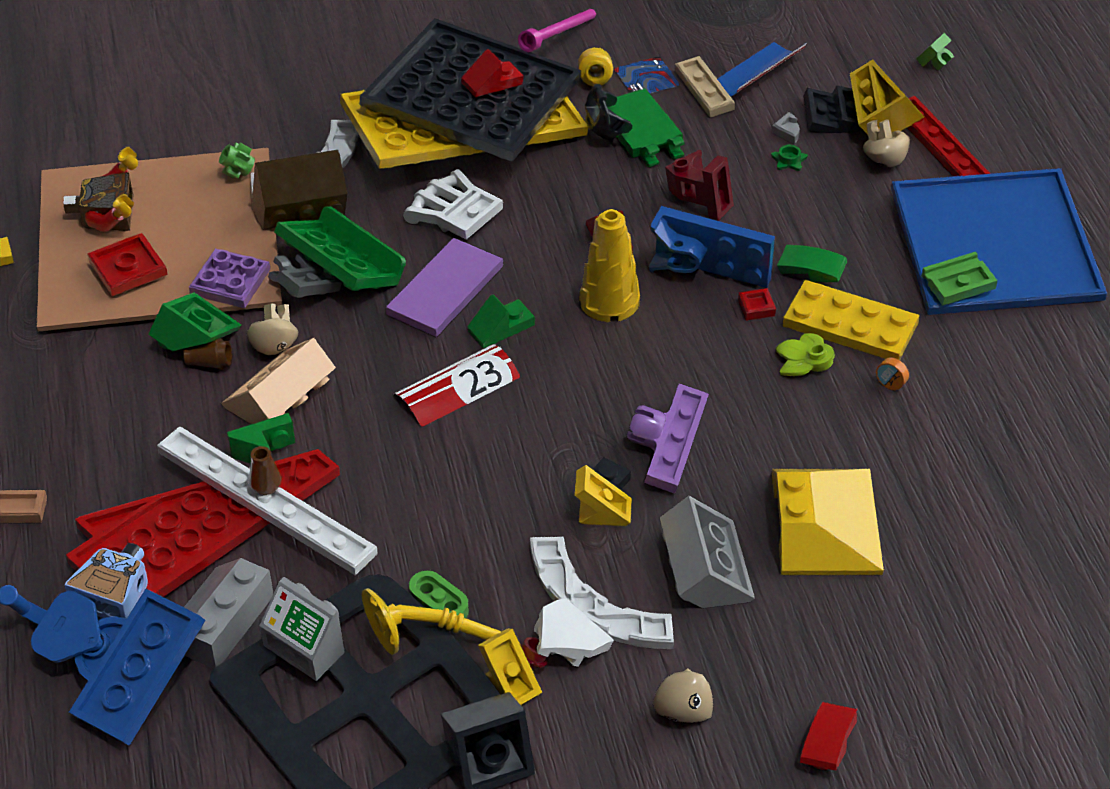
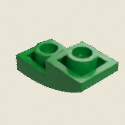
[777,245,847,282]

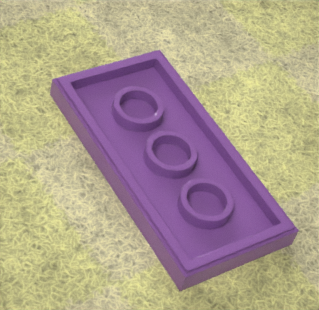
[386,238,503,337]

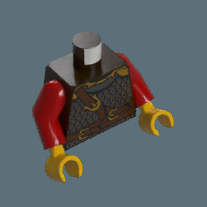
[64,147,138,232]

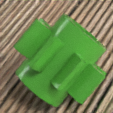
[219,143,255,179]

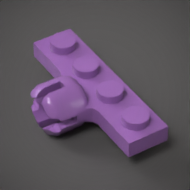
[627,384,709,493]

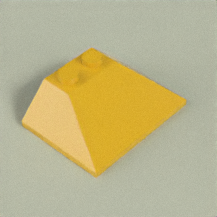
[772,469,884,575]

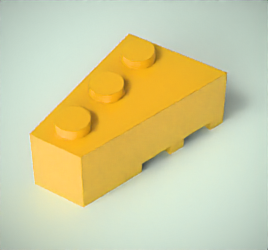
[850,60,924,135]

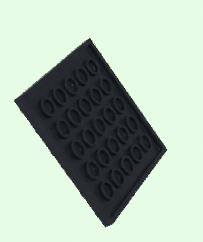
[359,18,581,162]

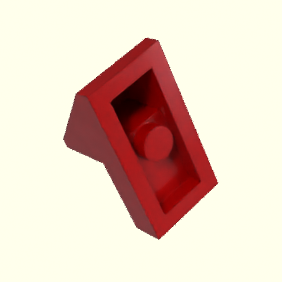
[461,49,524,97]

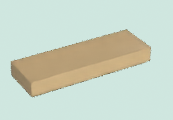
[675,56,735,118]

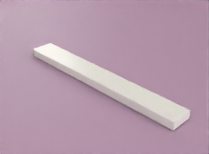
[157,426,378,575]

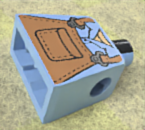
[64,543,148,619]

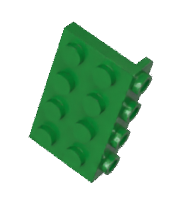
[274,206,406,291]

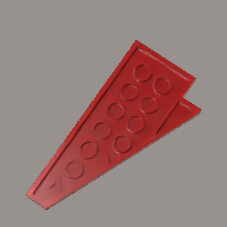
[66,449,340,597]

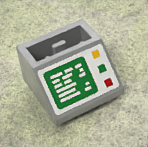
[259,577,345,681]

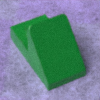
[467,294,535,349]
[227,413,296,464]

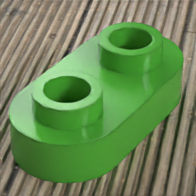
[409,571,469,618]

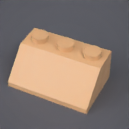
[221,338,336,424]

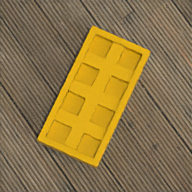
[783,280,919,360]

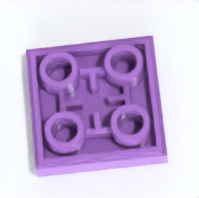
[189,248,270,308]

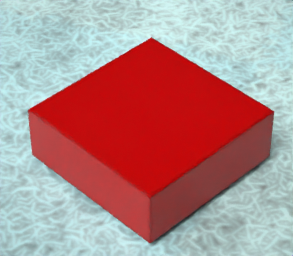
[738,288,776,321]

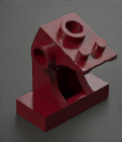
[665,150,734,221]

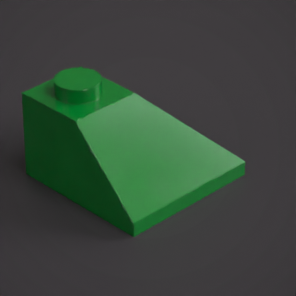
[148,292,242,351]

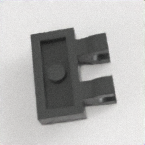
[268,253,343,298]

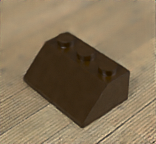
[251,150,348,230]

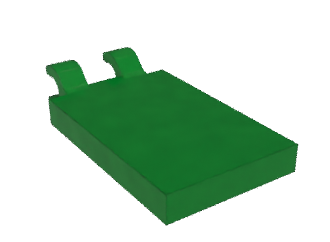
[607,88,685,167]

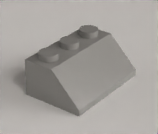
[660,496,755,608]
[184,558,273,669]

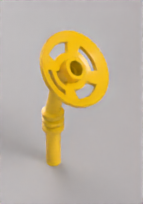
[361,588,501,655]

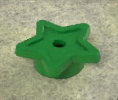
[771,145,808,171]

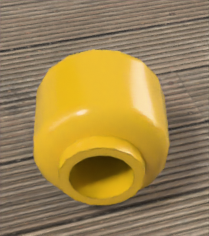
[578,47,613,86]

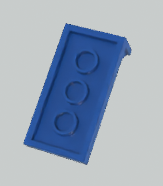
[649,206,775,288]

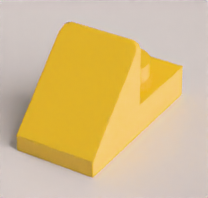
[575,465,632,526]
[478,629,542,705]

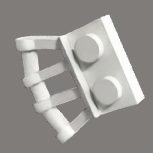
[403,169,503,239]

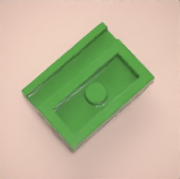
[921,251,997,306]

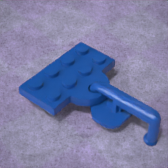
[0,585,206,746]

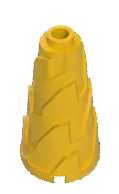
[579,209,640,322]

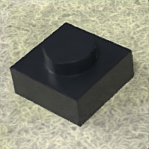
[592,457,631,490]

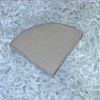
[772,112,800,144]

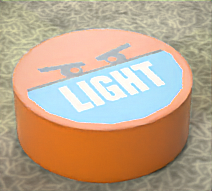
[876,358,909,390]

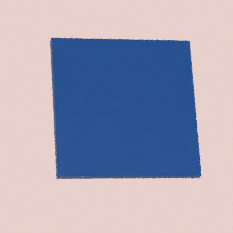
[891,168,1107,315]

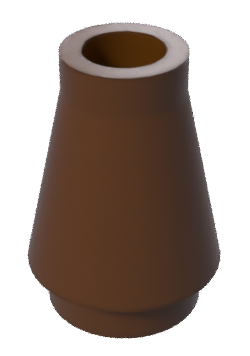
[184,339,233,369]
[248,446,282,495]

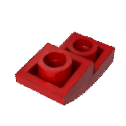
[800,702,857,770]

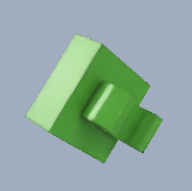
[916,33,954,70]

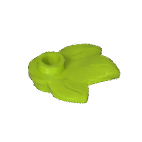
[775,333,835,376]

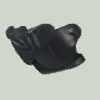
[585,84,632,140]

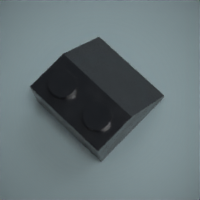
[441,692,535,789]

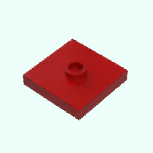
[87,233,168,296]

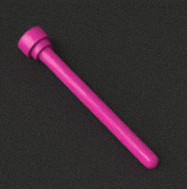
[518,9,596,52]

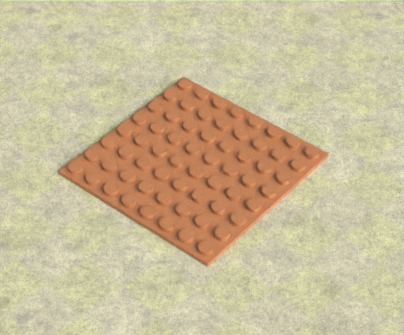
[37,148,282,331]

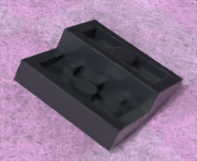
[803,85,863,133]

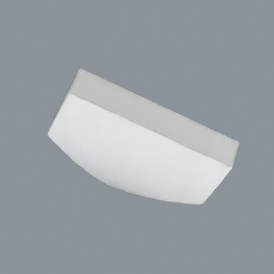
[534,597,614,667]

